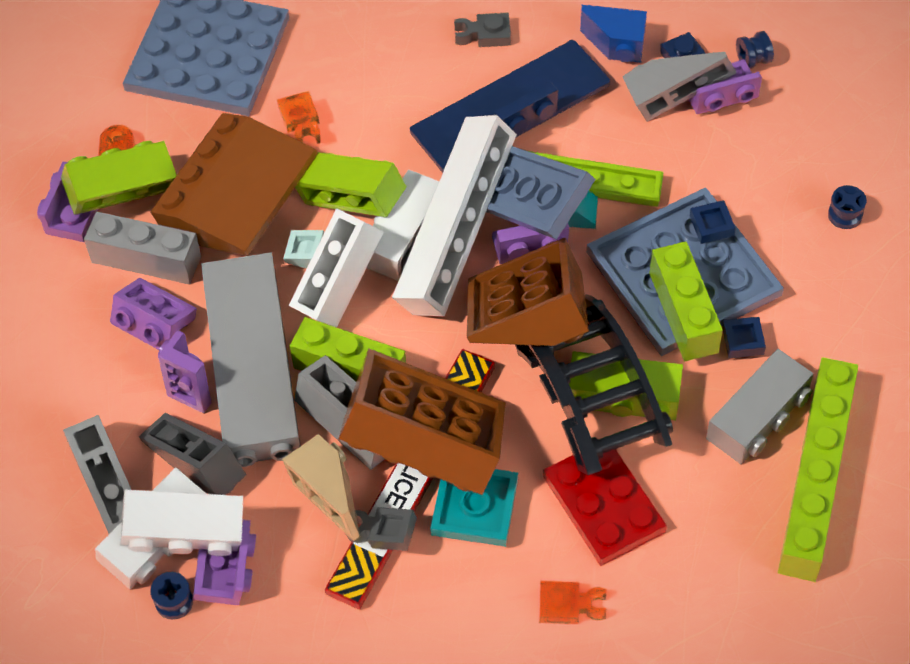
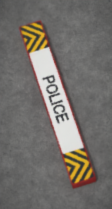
[325,349,495,610]

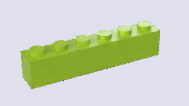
[777,357,859,582]

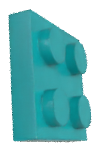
[430,469,518,547]

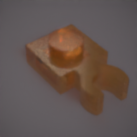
[277,91,321,144]
[539,581,607,624]

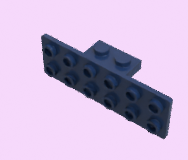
[410,40,610,173]

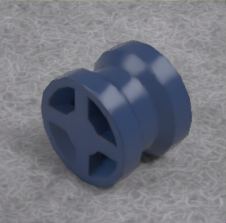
[736,31,774,69]
[828,185,867,229]
[150,572,193,620]

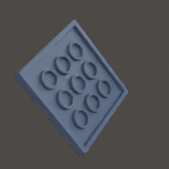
[123,0,290,116]
[586,187,784,357]

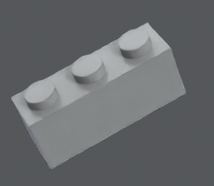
[84,211,201,285]
[706,349,814,465]
[294,355,385,470]

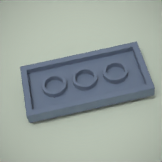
[486,146,596,240]

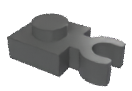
[454,12,511,48]
[346,507,417,551]

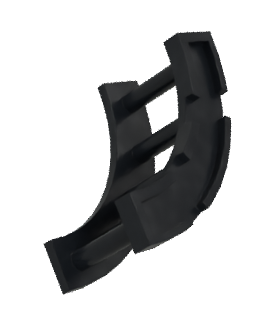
[515,294,673,475]

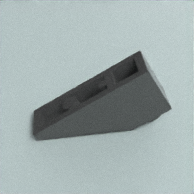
[139,412,247,495]

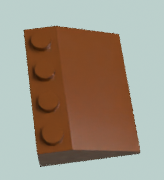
[150,112,318,256]
[466,237,589,346]
[339,348,506,495]

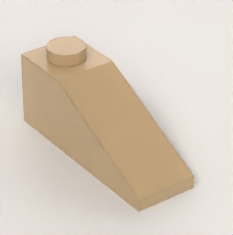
[282,434,360,541]

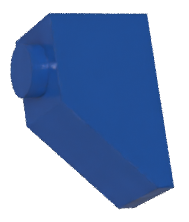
[580,4,647,63]

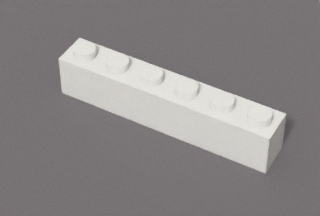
[392,115,517,316]

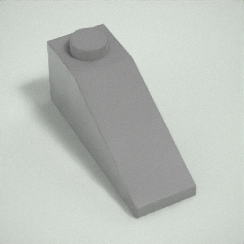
[622,51,736,122]
[63,415,132,534]

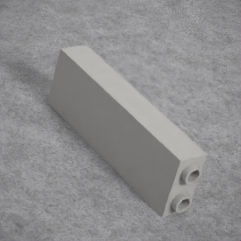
[201,252,301,467]

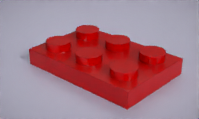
[543,449,667,566]

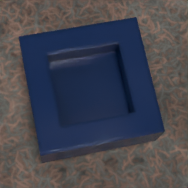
[660,32,706,58]
[689,200,736,244]
[722,317,766,359]

